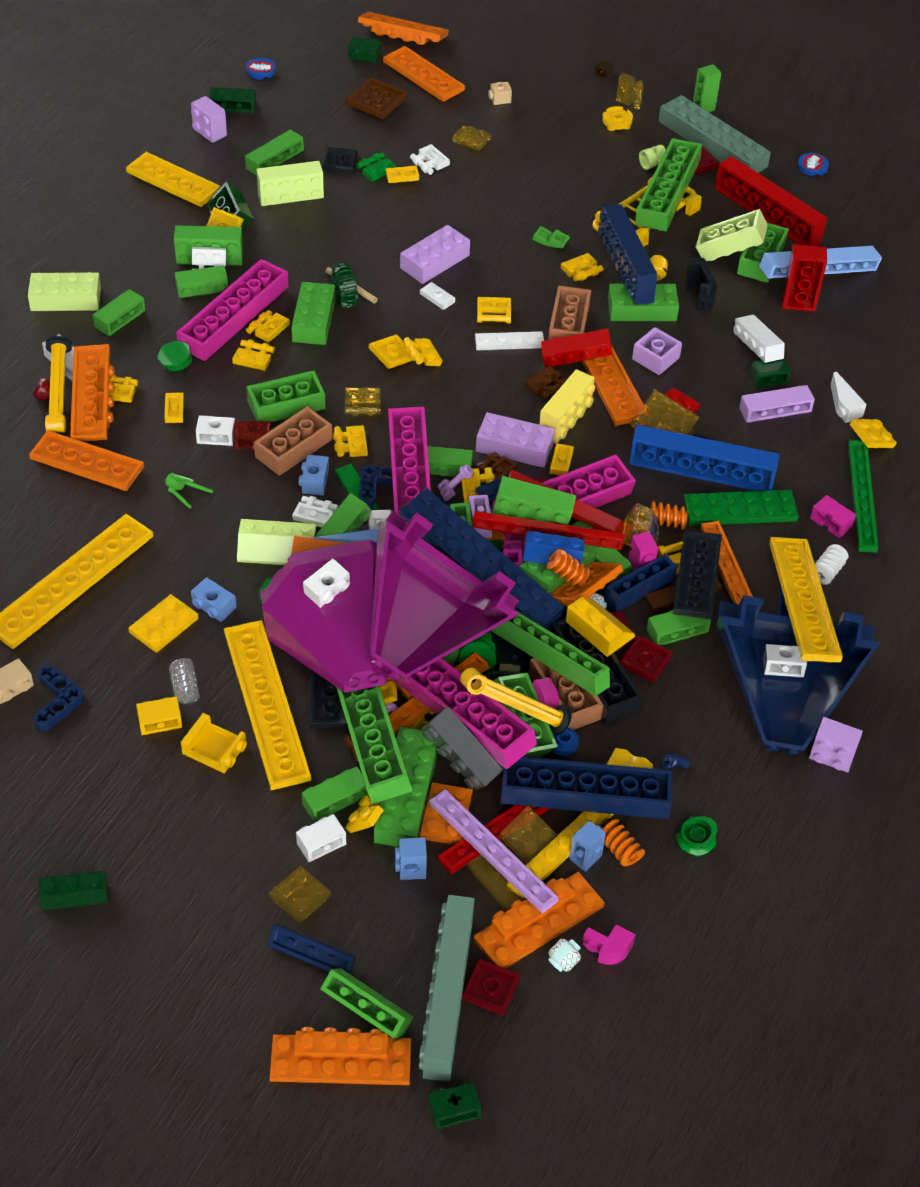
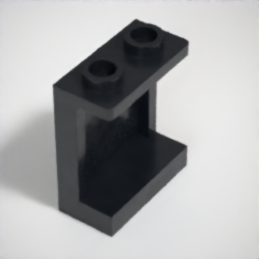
[685,258,718,311]

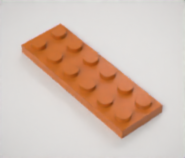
[383,46,465,102]
[582,347,649,426]
[29,430,144,491]

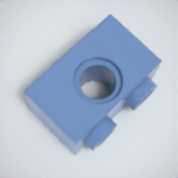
[299,455,329,496]
[191,577,237,622]
[569,821,606,872]
[395,837,427,880]

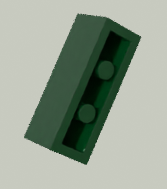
[208,87,256,113]
[38,870,108,910]

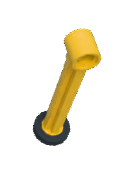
[45,336,72,433]
[460,668,572,735]

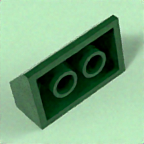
[206,181,254,230]

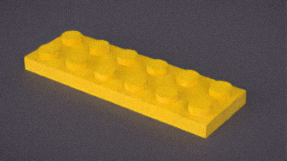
[126,152,221,207]

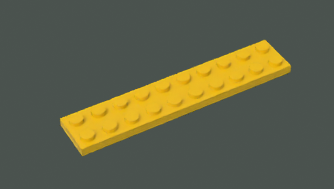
[0,514,154,649]
[769,537,843,663]
[224,620,311,790]

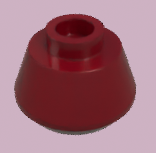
[33,378,50,401]

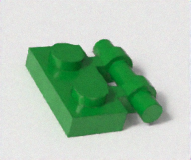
[356,152,397,182]

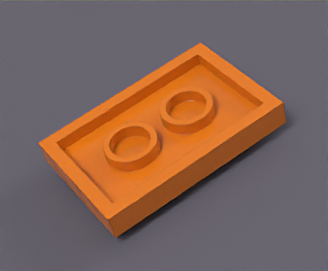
[420,782,473,845]

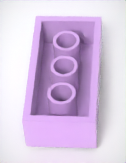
[400,225,470,284]
[476,412,555,468]

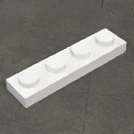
[475,332,544,350]

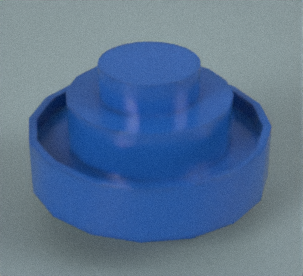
[552,728,579,756]

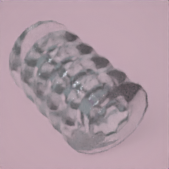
[169,658,200,704]

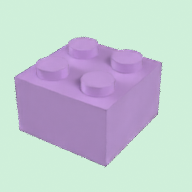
[191,96,227,143]
[632,327,682,375]
[809,717,863,772]

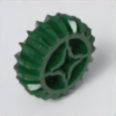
[331,262,358,308]

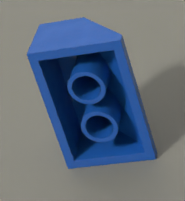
[523,531,584,564]

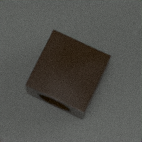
[595,60,614,78]

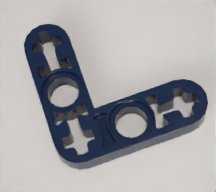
[358,465,393,508]
[33,664,84,731]

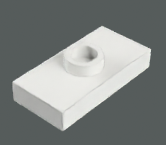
[420,282,455,310]

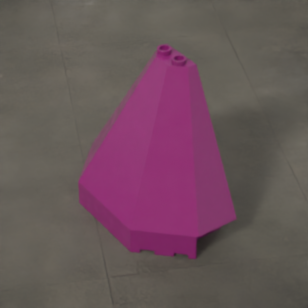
[370,511,519,681]
[260,539,389,692]

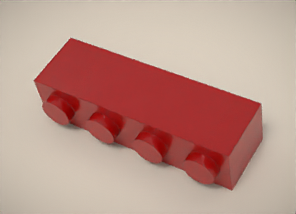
[541,328,613,368]

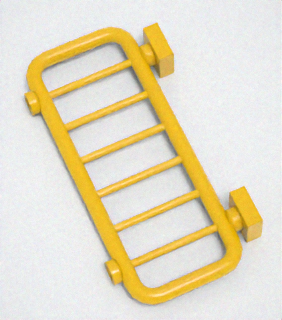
[592,177,702,247]

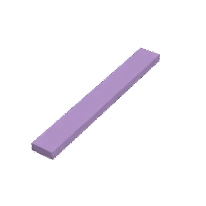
[429,789,559,914]

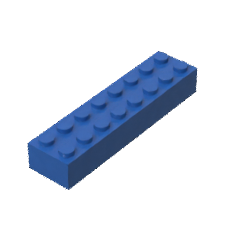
[629,425,780,491]

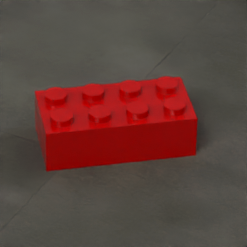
[782,244,827,311]

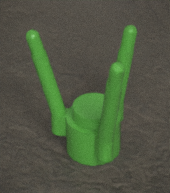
[165,473,213,509]

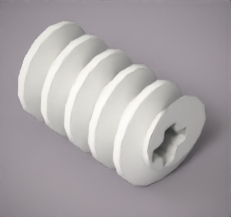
[815,544,849,585]

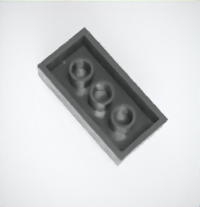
[421,707,503,790]

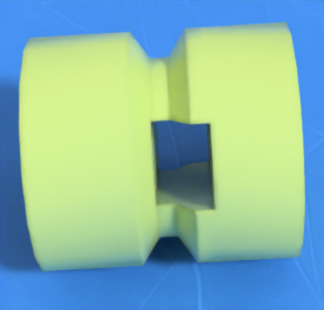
[639,144,666,170]

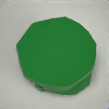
[157,341,193,371]
[458,638,496,675]
[675,816,717,857]

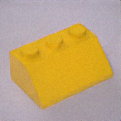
[566,597,635,657]

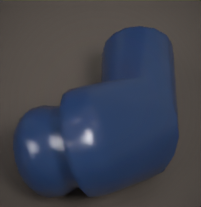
[660,753,691,769]

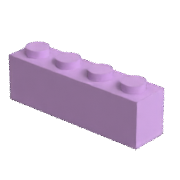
[739,385,815,423]

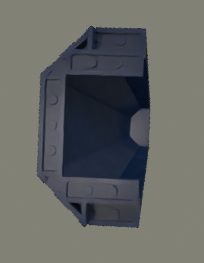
[716,596,881,756]

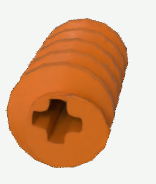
[649,501,689,530]
[546,549,590,586]
[603,819,645,867]

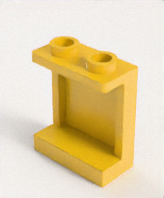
[181,713,247,774]

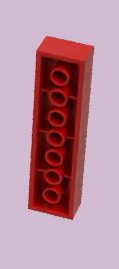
[715,156,827,246]

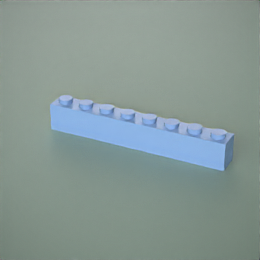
[759,246,882,279]

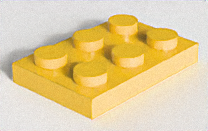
[128,594,199,653]

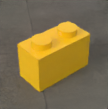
[136,697,182,735]

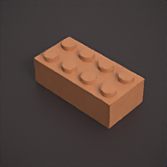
[548,286,591,340]
[254,406,332,476]
[529,658,604,730]

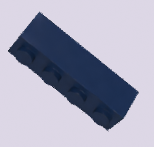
[604,554,677,612]

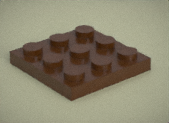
[345,77,408,119]

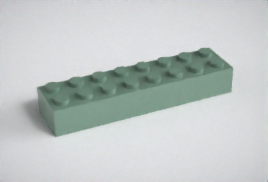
[658,95,771,173]
[419,895,475,1082]

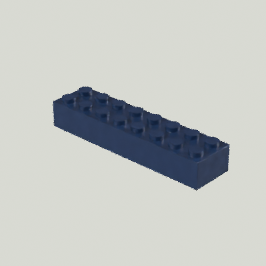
[599,204,657,305]
[500,757,672,819]

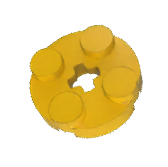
[602,106,633,131]

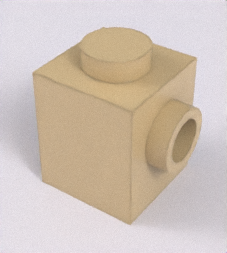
[488,82,512,105]

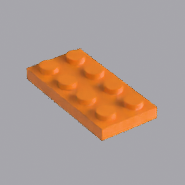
[550,562,623,606]

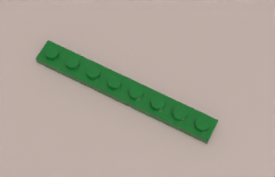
[848,440,878,553]

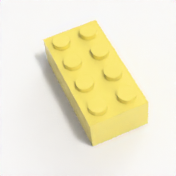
[539,369,595,444]

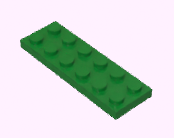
[683,490,799,526]

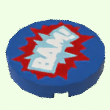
[246,58,276,80]
[798,153,829,176]

